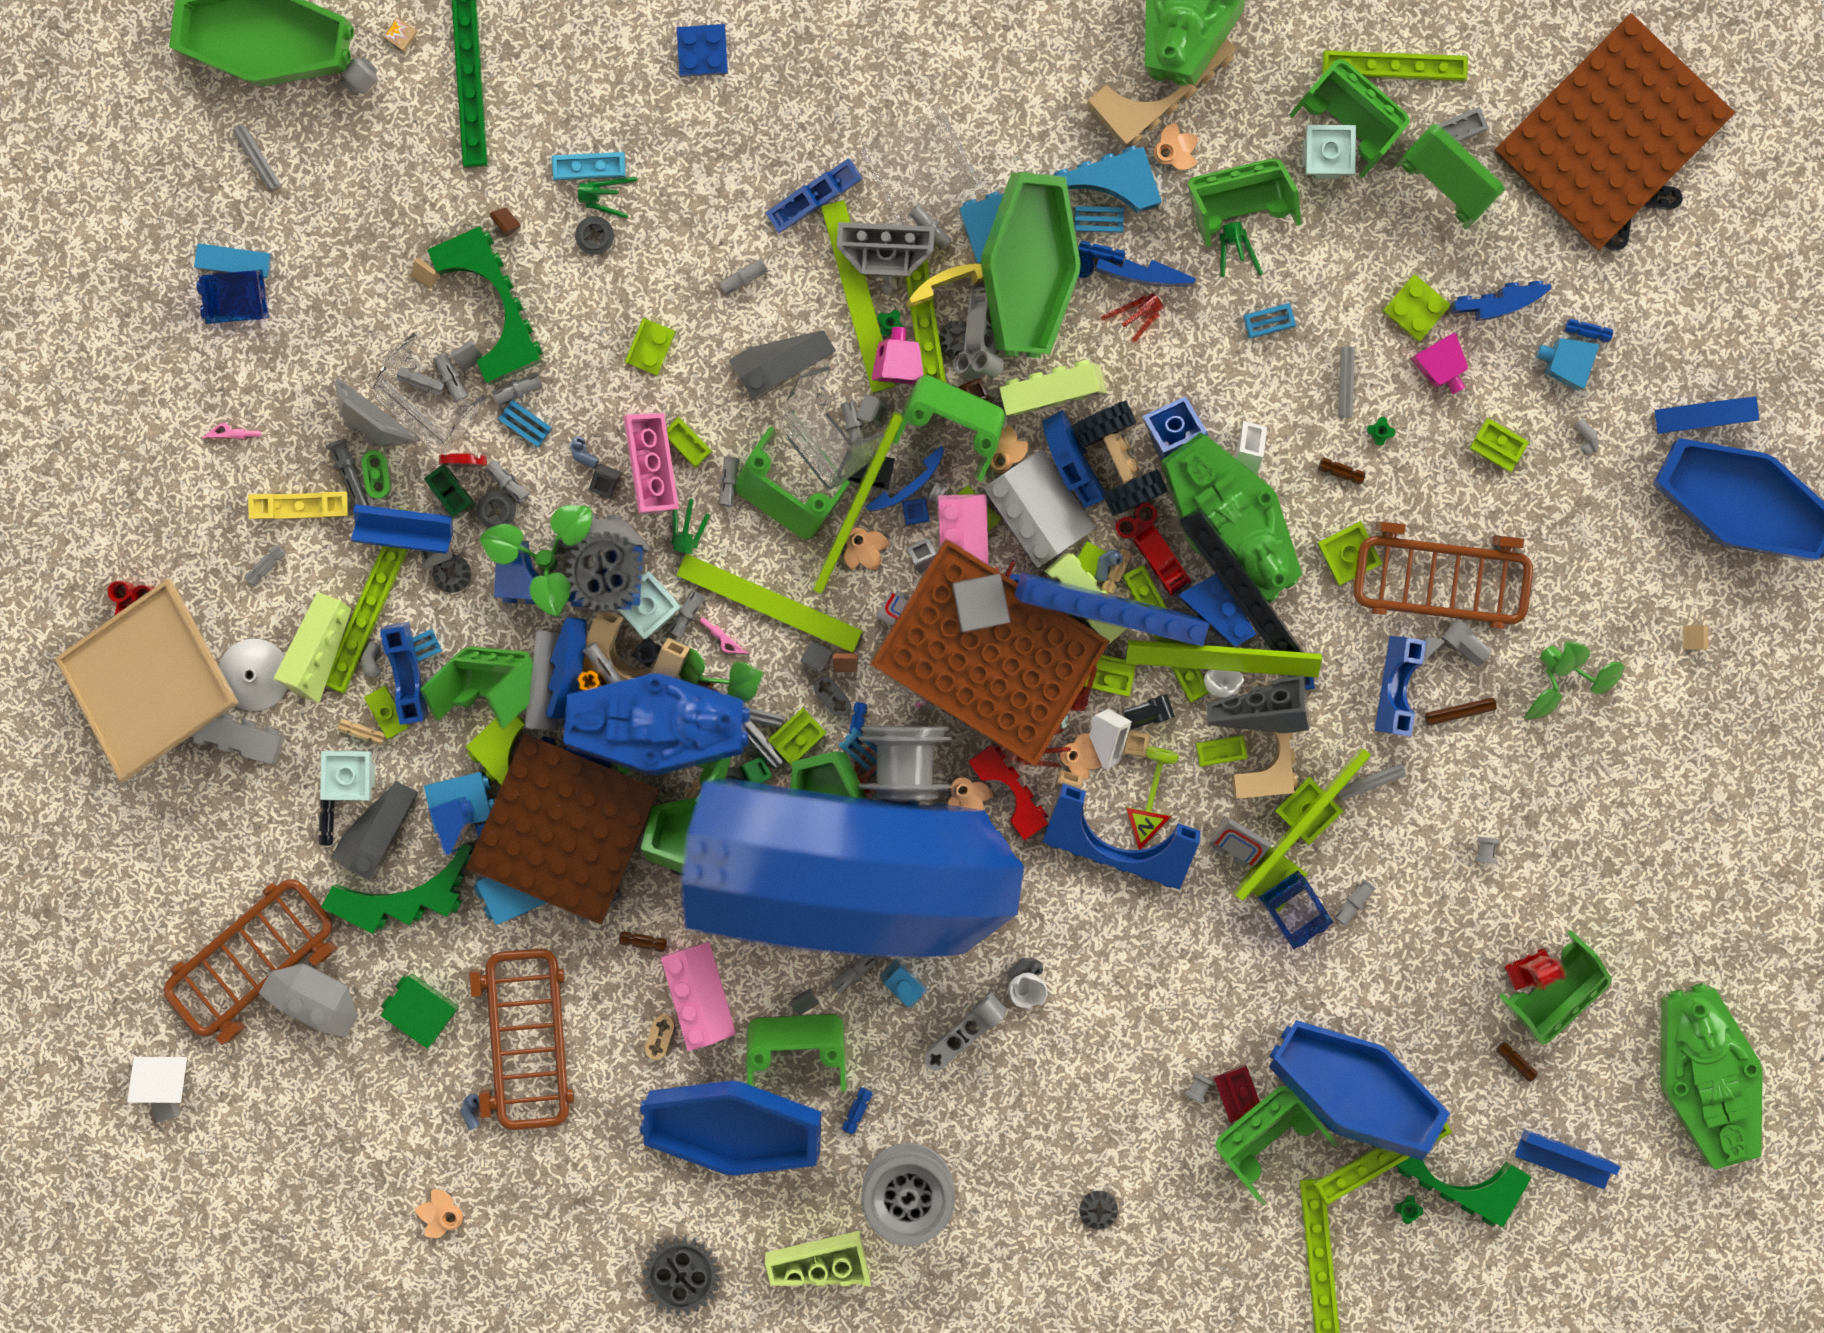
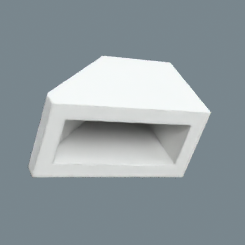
[1234,421,1267,475]
[1089,709,1132,769]

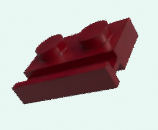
[1213,1065,1260,1123]

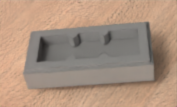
[1437,107,1489,143]

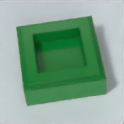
[740,756,773,783]

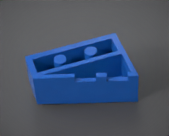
[1176,574,1257,647]

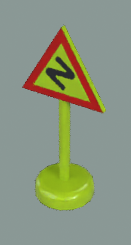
[1125,746,1179,850]

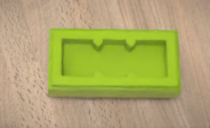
[666,416,713,468]
[364,686,410,739]
[1195,735,1248,767]

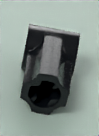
[632,637,662,668]
[1123,694,1175,730]

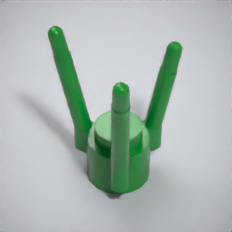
[578,177,637,218]
[1219,222,1263,278]
[671,498,710,554]

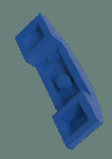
[866,446,944,512]

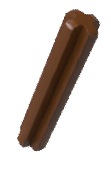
[1425,698,1497,725]

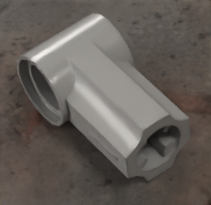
[1441,619,1492,667]

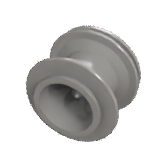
[858,726,951,799]
[861,1143,955,1246]

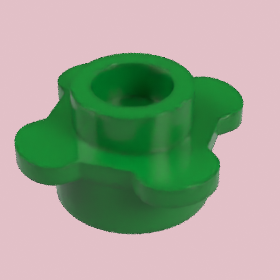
[877,310,903,336]
[1367,417,1396,446]
[1394,1195,1423,1224]

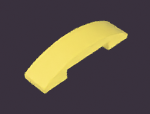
[906,264,984,308]
[248,492,348,519]

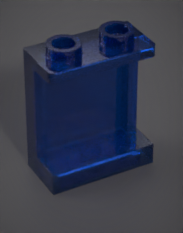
[196,269,269,324]

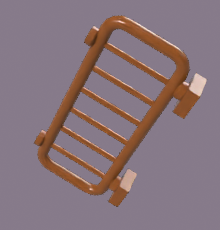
[1353,521,1533,629]
[164,879,338,1045]
[469,948,574,1130]

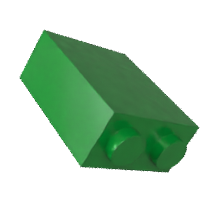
[380,973,460,1049]

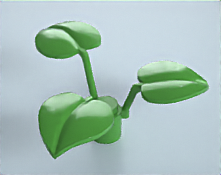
[480,505,592,617]
[1523,641,1625,720]
[679,648,764,703]

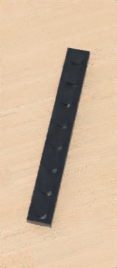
[1179,507,1305,653]

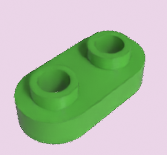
[362,450,391,499]

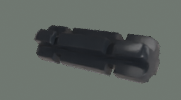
[319,800,334,846]

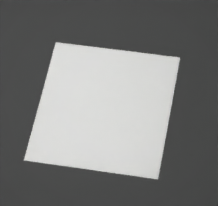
[127,1057,187,1103]

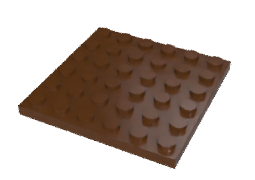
[466,733,659,925]

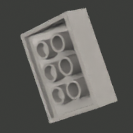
[982,449,1096,569]

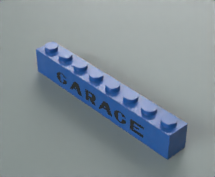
[1014,572,1210,647]

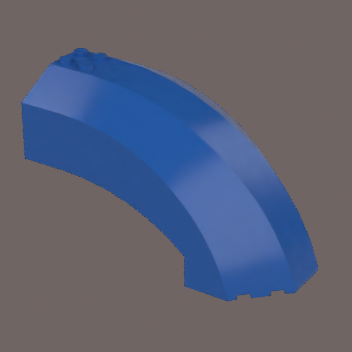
[682,778,1024,957]

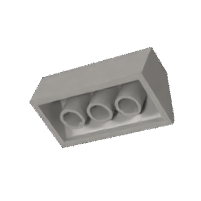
[525,631,563,731]

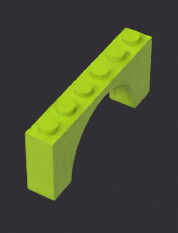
[465,714,526,785]

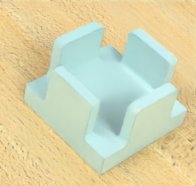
[1303,125,1356,179]
[618,571,682,640]
[320,750,375,800]

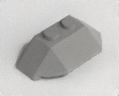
[837,222,935,277]
[335,378,420,447]
[551,515,651,552]
[259,963,358,1038]

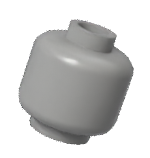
[341,57,378,94]

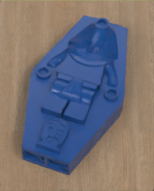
[1653,438,1824,562]
[563,673,750,775]
[1269,1020,1451,1161]
[640,1081,822,1176]

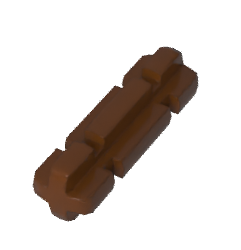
[1318,458,1366,485]
[619,931,667,952]
[1496,1042,1538,1082]

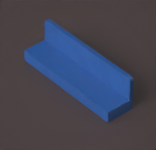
[351,504,453,554]
[1515,1129,1621,1189]

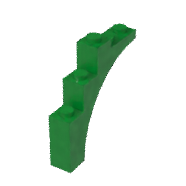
[321,842,475,934]

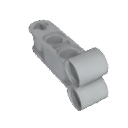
[953,284,1004,379]
[925,991,1007,1071]

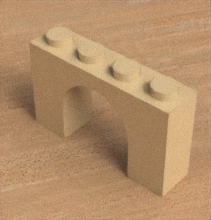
[583,609,690,681]
[1231,732,1298,799]

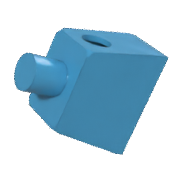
[1536,338,1599,391]
[880,958,929,1008]

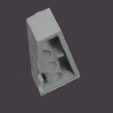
[190,713,285,764]

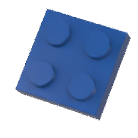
[677,24,728,77]

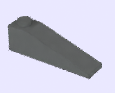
[729,330,836,401]
[1207,675,1309,733]
[332,781,418,880]

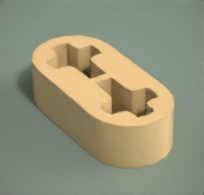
[645,1014,675,1060]

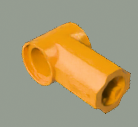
[578,670,607,692]

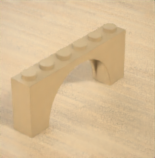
[1087,38,1236,149]

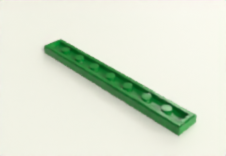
[451,0,488,168]

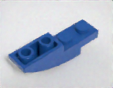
[1451,281,1551,321]
[1042,410,1105,508]

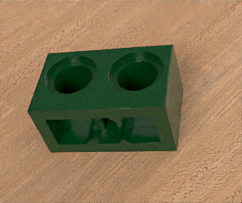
[423,464,476,519]

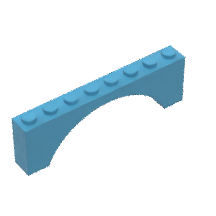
[959,146,1162,264]

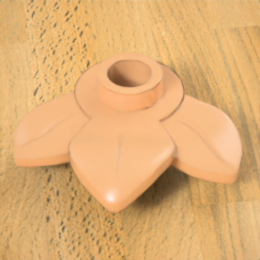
[1153,123,1198,170]
[990,425,1028,473]
[843,527,890,570]
[1060,733,1102,780]
[947,777,993,810]
[415,1189,463,1238]

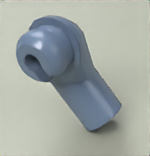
[570,436,599,469]
[1095,550,1123,581]
[460,1094,480,1130]

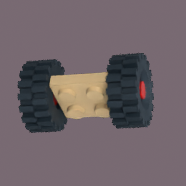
[1071,400,1168,516]

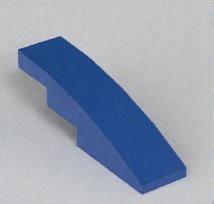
[766,158,863,233]
[1094,258,1196,287]
[1655,396,1760,434]
[545,618,587,719]

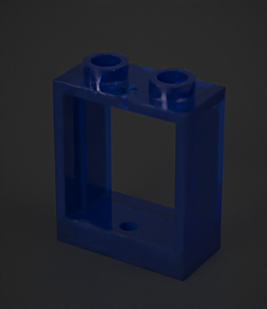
[1258,870,1334,949]

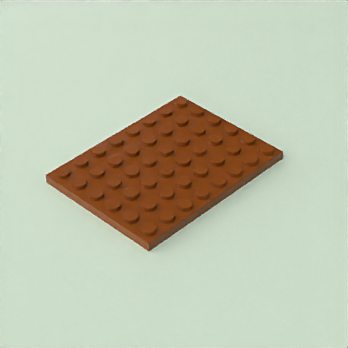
[1494,13,1736,251]
[869,539,1110,766]

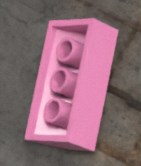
[624,413,679,515]
[938,494,988,564]
[661,941,736,1051]

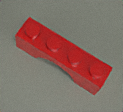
[968,744,1048,841]

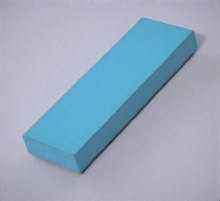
[552,152,626,181]

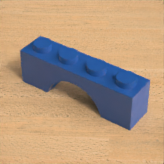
[379,622,429,725]
[1375,636,1427,737]

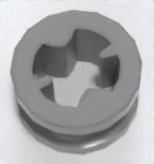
[927,482,947,507]

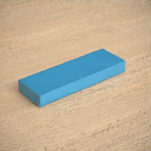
[194,243,271,278]

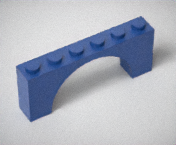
[494,541,643,610]
[1042,784,1201,890]

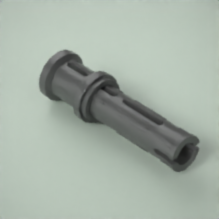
[326,439,370,507]

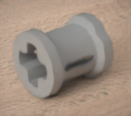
[1475,837,1500,864]
[1184,1072,1214,1104]

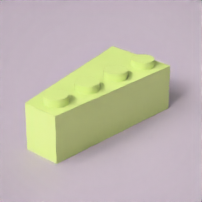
[999,360,1107,417]
[1042,552,1127,645]
[274,592,352,703]
[765,1231,871,1286]

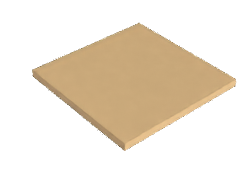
[54,579,238,782]

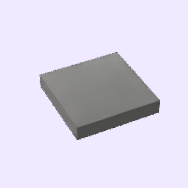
[952,574,1010,632]

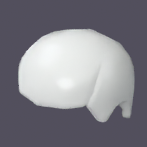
[1204,670,1244,699]
[1008,973,1048,1010]

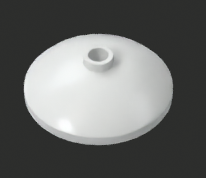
[219,639,288,711]

